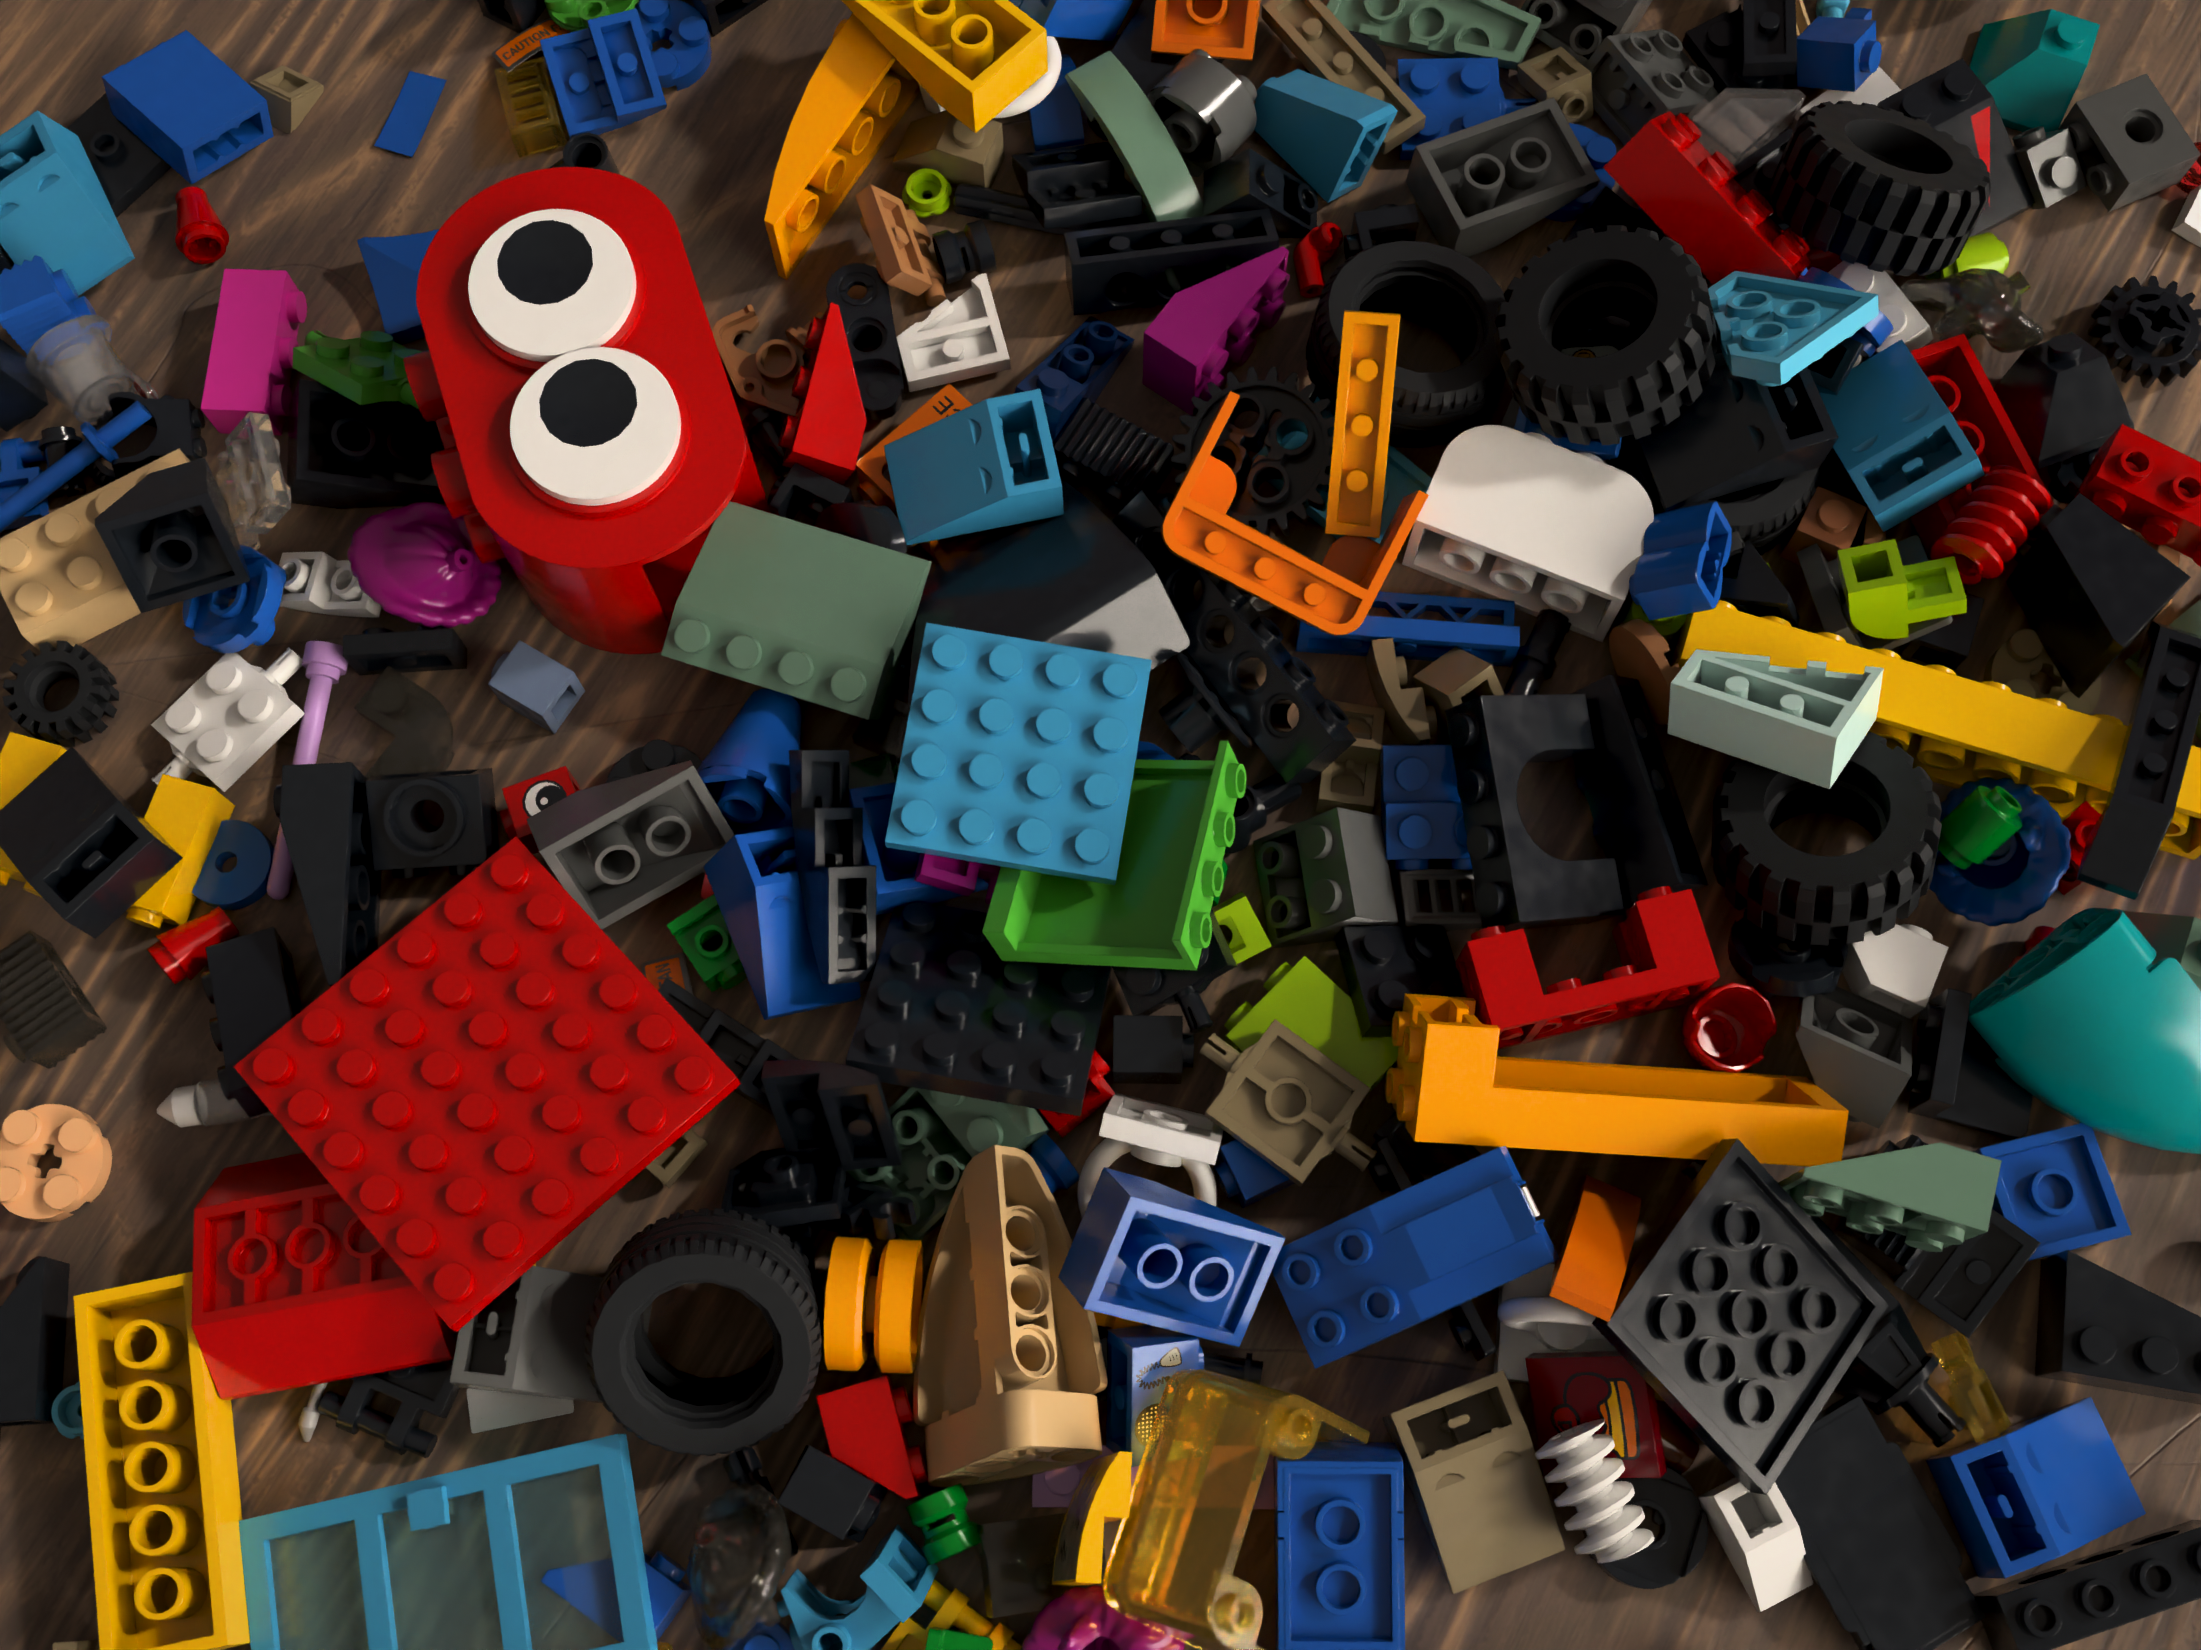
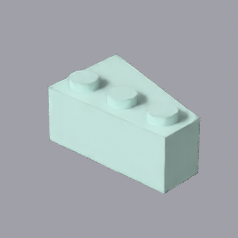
[1667,649,1884,789]

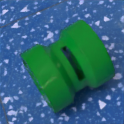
[906,1483,984,1566]

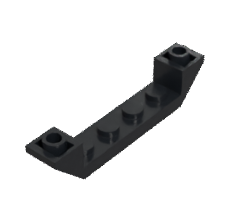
[2076,621,2201,900]

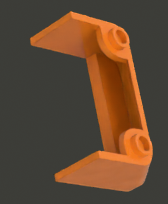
[1161,391,1429,636]

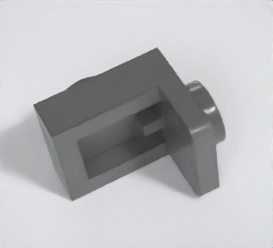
[2012,126,2087,210]

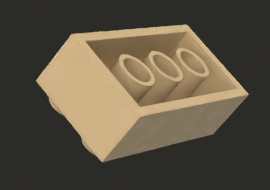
[0,448,191,652]

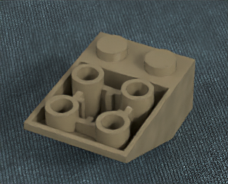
[1383,1370,1565,1594]

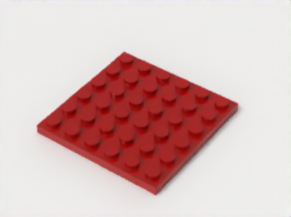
[233,836,741,1332]

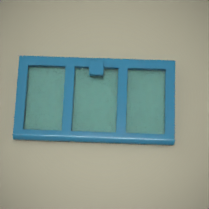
[239,1434,658,1650]

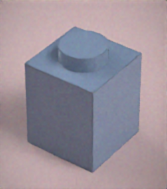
[488,640,585,734]

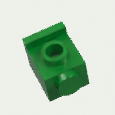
[667,894,747,993]

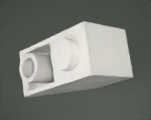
[1842,924,1949,1018]
[1697,1477,1813,1612]

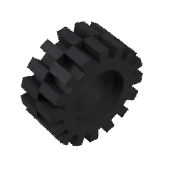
[3,641,119,748]

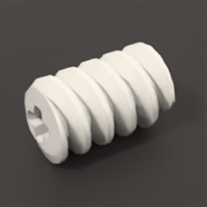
[1535,1418,1654,1563]

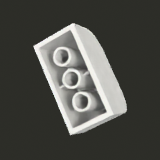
[1402,425,1654,642]

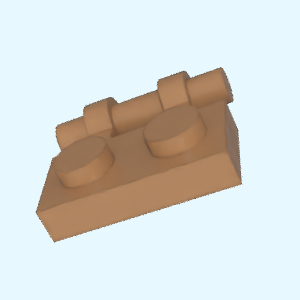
[855,184,946,307]

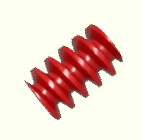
[1931,465,2051,585]

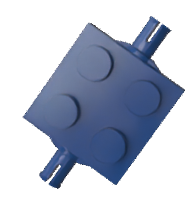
[1395,57,1535,160]

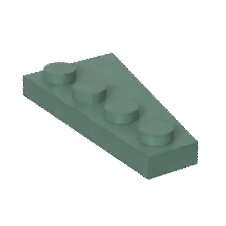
[1326,0,1541,71]

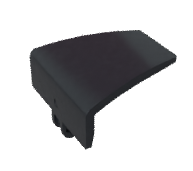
[908,477,1190,706]

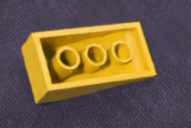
[841,0,1048,133]

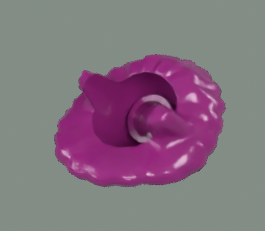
[347,502,502,628]
[1021,1585,1184,1650]

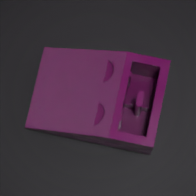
[1142,246,1290,416]

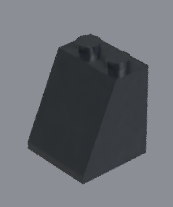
[2006,493,2191,698]

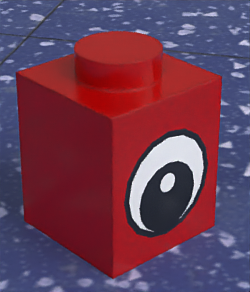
[500,766,580,854]

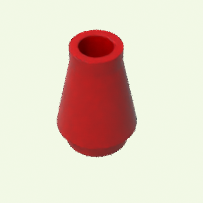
[175,186,229,264]
[147,906,239,985]

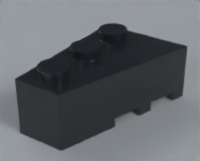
[2035,1250,2201,1405]

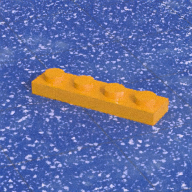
[1325,310,1401,538]

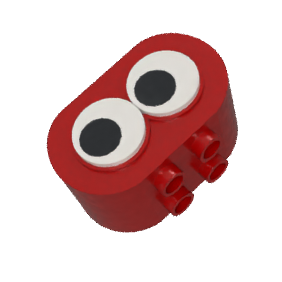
[403,167,771,654]

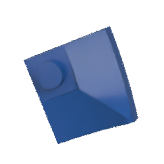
[357,229,439,345]

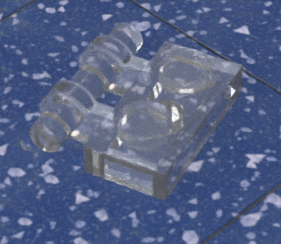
[216,412,291,550]

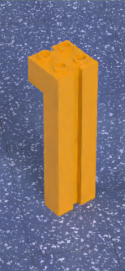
[1385,993,1849,1167]

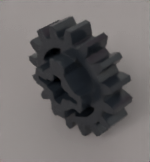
[2088,276,2201,388]

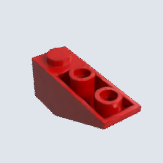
[778,302,867,485]

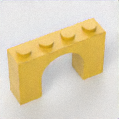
[0,732,235,930]

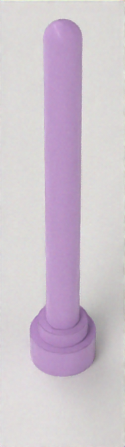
[266,641,348,900]

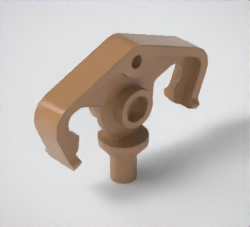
[712,304,823,422]

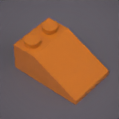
[1151,0,1261,61]

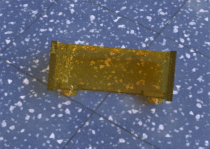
[1103,1369,1370,1650]

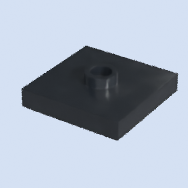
[67,93,172,218]

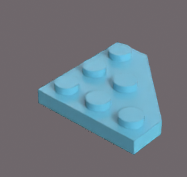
[1708,271,1879,386]

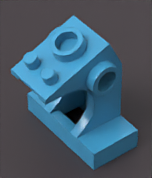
[777,1524,939,1650]

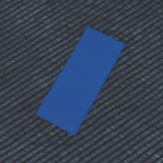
[374,71,447,157]

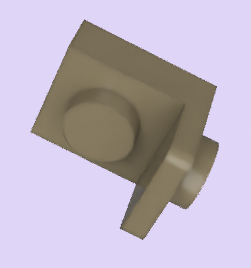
[1517,47,1594,124]

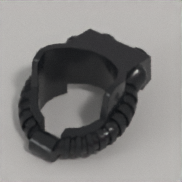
[83,392,207,487]

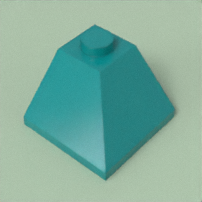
[1969,9,2100,132]

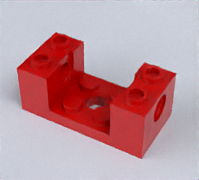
[1455,886,1720,1050]

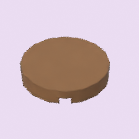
[1609,618,1682,724]

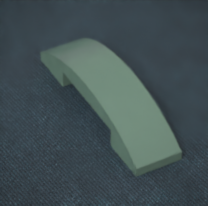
[1065,50,1203,222]

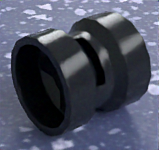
[932,220,996,285]

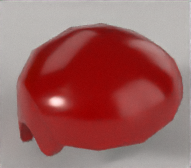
[1681,982,1777,1073]

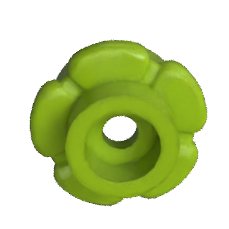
[902,168,952,218]

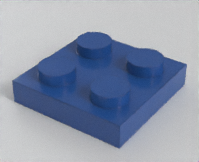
[1973,1123,2132,1261]

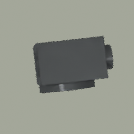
[2058,73,2201,212]

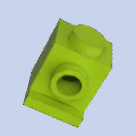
[1212,891,1272,964]

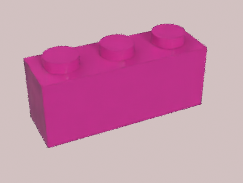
[200,269,307,436]

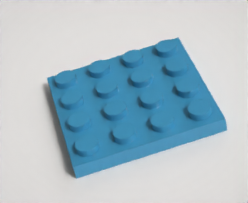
[885,623,1152,885]

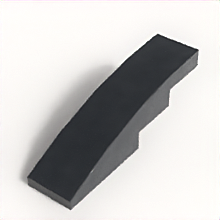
[789,750,876,984]
[658,978,800,1116]

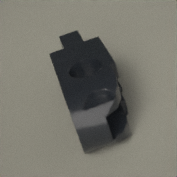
[826,263,906,420]

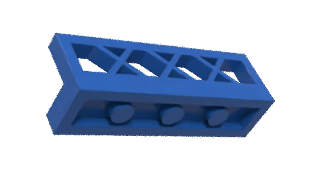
[1296,591,1520,667]

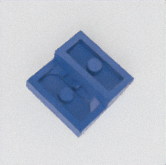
[539,8,667,139]

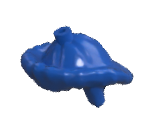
[1929,777,2071,927]

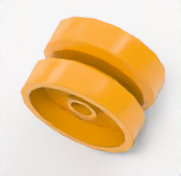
[823,1236,924,1374]

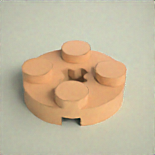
[0,1104,112,1222]

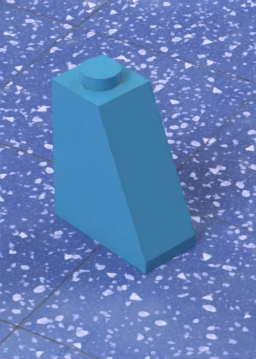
[1254,69,1398,203]

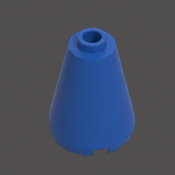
[697,689,802,835]

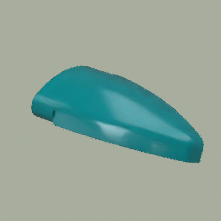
[1968,908,2201,1154]

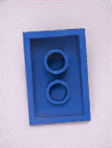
[1058,1167,1286,1347]

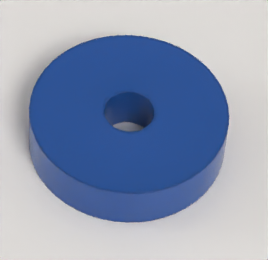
[192,820,275,910]

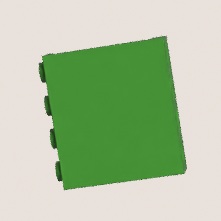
[982,740,1247,971]

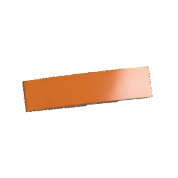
[1549,1175,1641,1322]

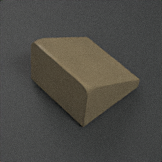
[249,65,324,133]

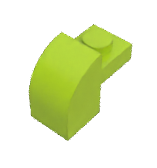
[1837,539,1967,639]

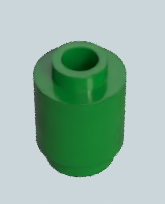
[1938,785,2023,870]

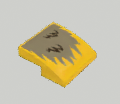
[1052,1451,1132,1586]

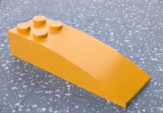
[764,13,920,280]

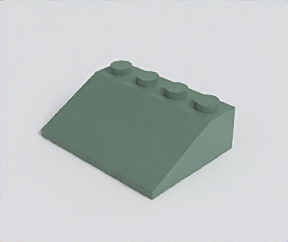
[661,501,932,721]

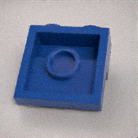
[1381,744,1472,870]

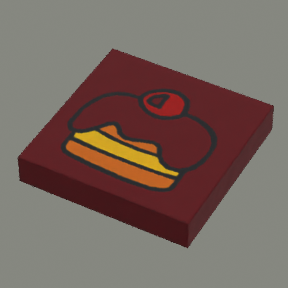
[1525,1351,1667,1478]

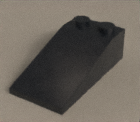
[273,762,382,987]

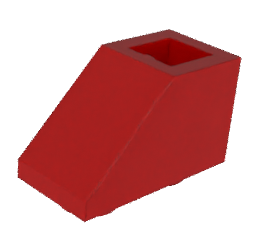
[816,1375,928,1500]

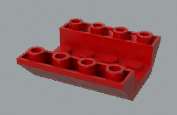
[191,1153,455,1401]

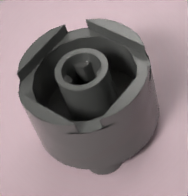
[1146,49,1257,177]

